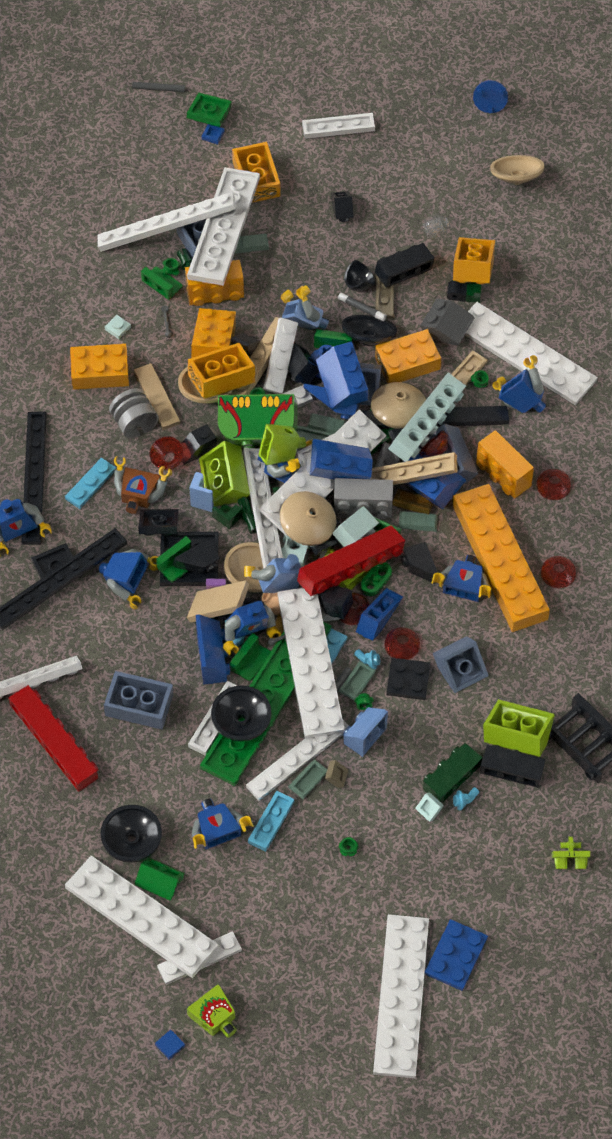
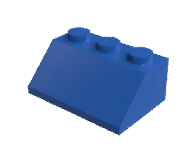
[316,342,368,410]
[310,439,373,480]
[404,452,466,510]
[195,614,230,685]

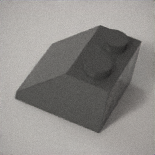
[420,299,475,345]

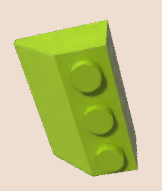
[199,441,250,506]
[483,699,554,757]

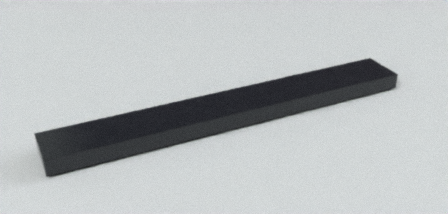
[361,405,509,429]
[21,411,47,545]
[0,528,127,631]

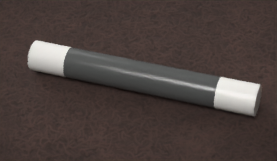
[338,293,387,321]

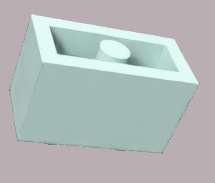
[333,506,379,547]

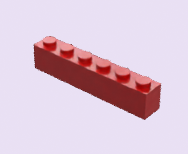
[297,525,405,596]
[9,685,99,792]

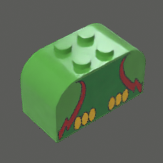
[218,394,298,448]

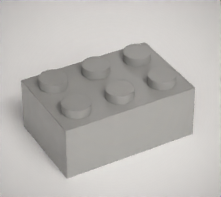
[334,478,393,520]

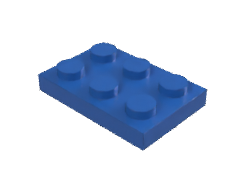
[425,919,488,991]

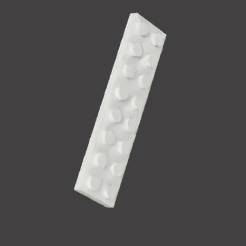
[187,167,260,286]
[465,302,598,405]
[259,410,386,536]
[277,588,344,739]
[65,856,219,978]
[373,914,429,1078]

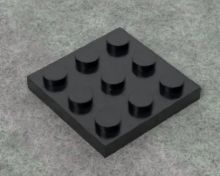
[160,532,219,586]

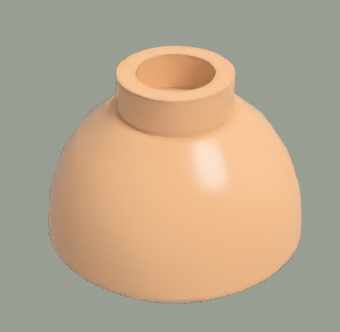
[262,593,281,615]

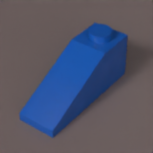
[304,384,359,420]
[356,588,403,641]

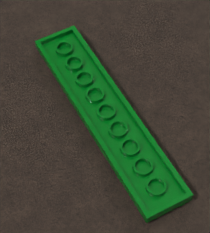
[200,622,332,786]

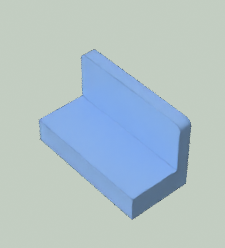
[189,472,214,512]

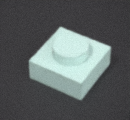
[105,315,131,339]
[415,792,444,822]

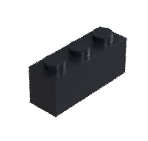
[375,243,435,288]
[480,745,546,788]

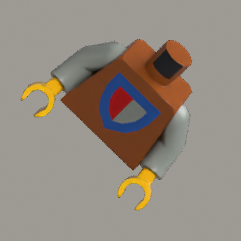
[114,456,172,514]

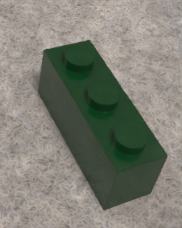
[423,743,483,803]

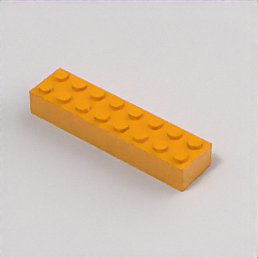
[453,484,550,632]

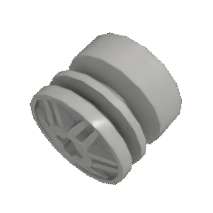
[109,388,159,439]

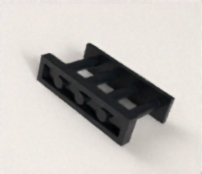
[549,693,612,783]

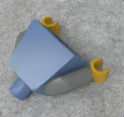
[281,285,329,330]
[244,554,302,593]

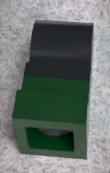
[447,280,482,303]

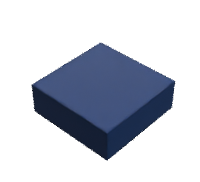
[201,124,225,145]
[155,1029,185,1060]

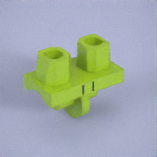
[551,836,590,869]

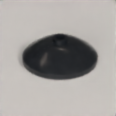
[342,315,397,346]
[211,685,271,741]
[100,805,162,863]

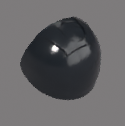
[344,260,376,291]

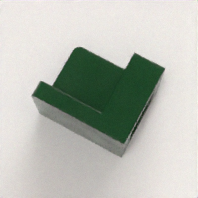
[212,504,242,529]

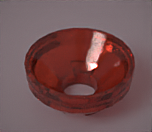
[418,430,448,458]
[149,436,184,470]
[536,469,571,500]
[541,556,576,589]
[339,592,370,625]
[384,627,420,660]

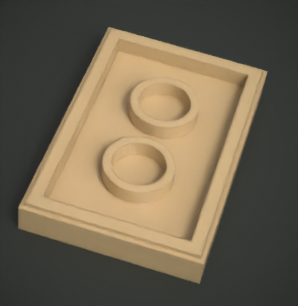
[187,580,250,622]

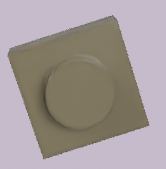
[325,760,348,788]

